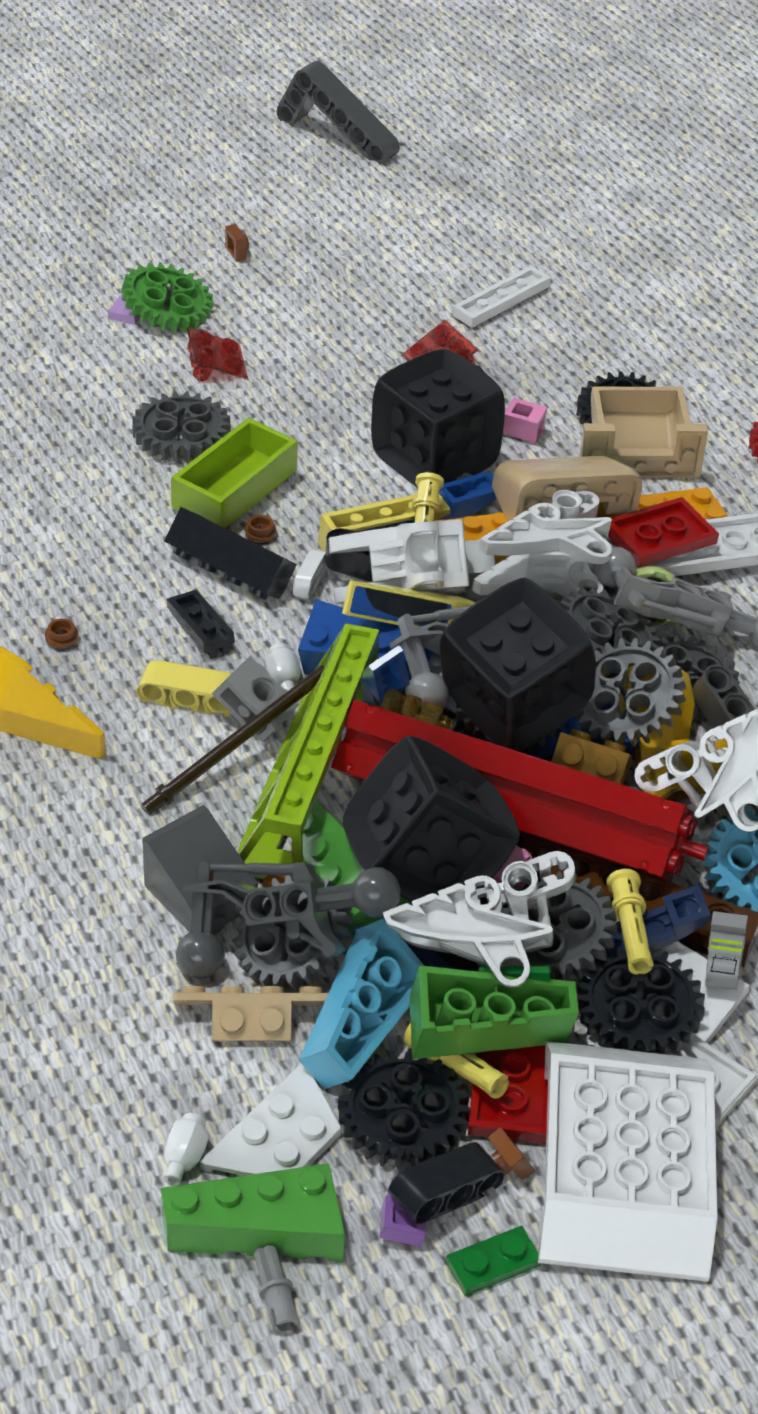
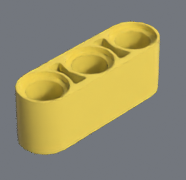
[136,660,232,717]

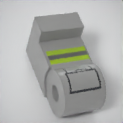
[705,911,748,990]

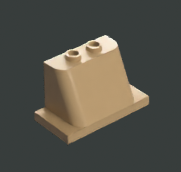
[580,387,708,478]

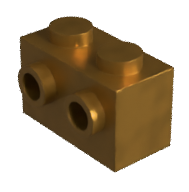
[551,729,632,785]

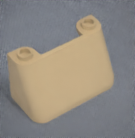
[492,456,642,522]

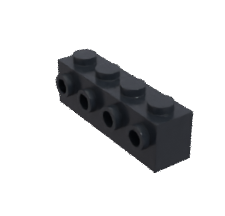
[164,506,297,600]

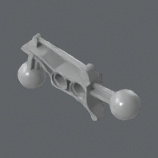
[594,546,758,649]
[389,602,477,717]

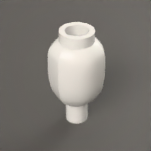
[265,643,301,691]
[163,1113,209,1186]

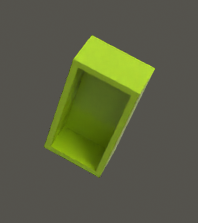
[171,417,298,528]

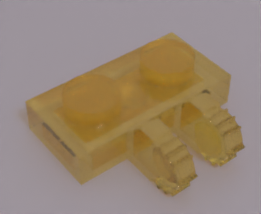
[374,689,454,730]

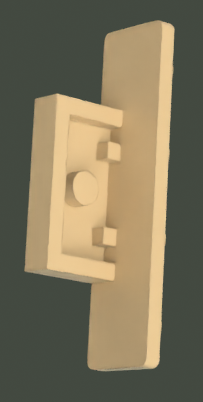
[173,986,328,1042]

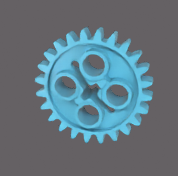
[702,807,758,912]

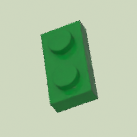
[445,1225,541,1296]

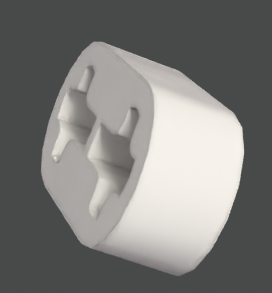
[293,548,327,600]

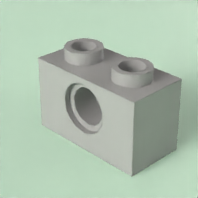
[212,656,299,742]

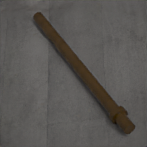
[141,665,324,815]

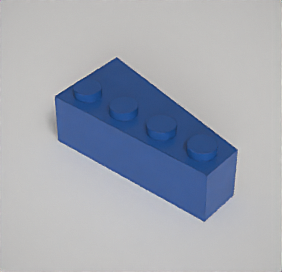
[298,599,441,679]

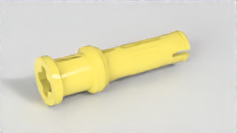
[412,472,444,523]
[606,869,654,975]
[404,1023,509,1099]

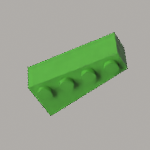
[302,800,413,940]

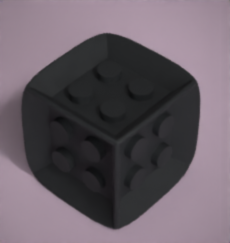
[371,349,505,488]
[440,577,596,752]
[343,736,520,902]

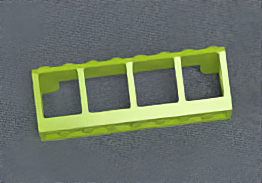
[237,623,379,879]

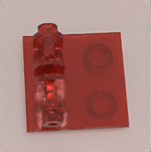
[401,320,478,365]
[187,327,248,381]

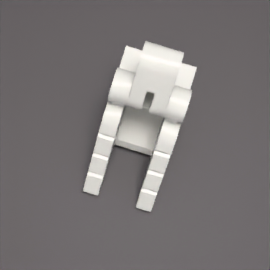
[472,490,612,596]
[328,519,495,604]
[635,708,758,832]
[383,851,575,988]

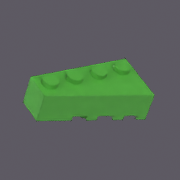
[409,966,579,1060]
[161,1163,345,1261]

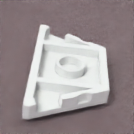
[200,1063,341,1177]

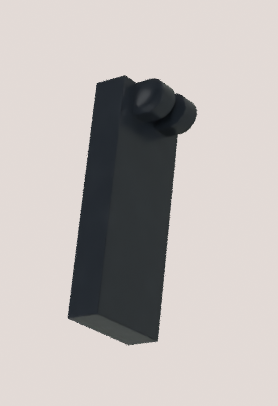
[166,590,235,659]

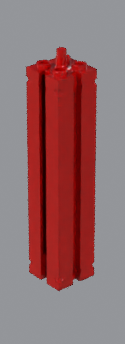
[331,699,709,882]

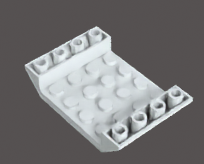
[538,1041,717,1282]

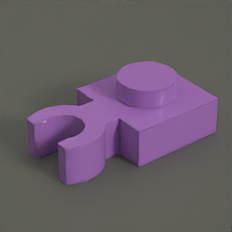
[380,1175,426,1247]

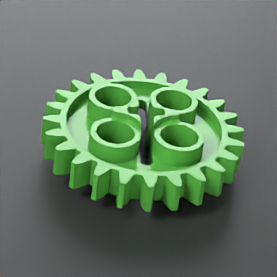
[121,262,214,333]

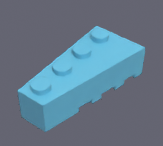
[299,918,424,1090]

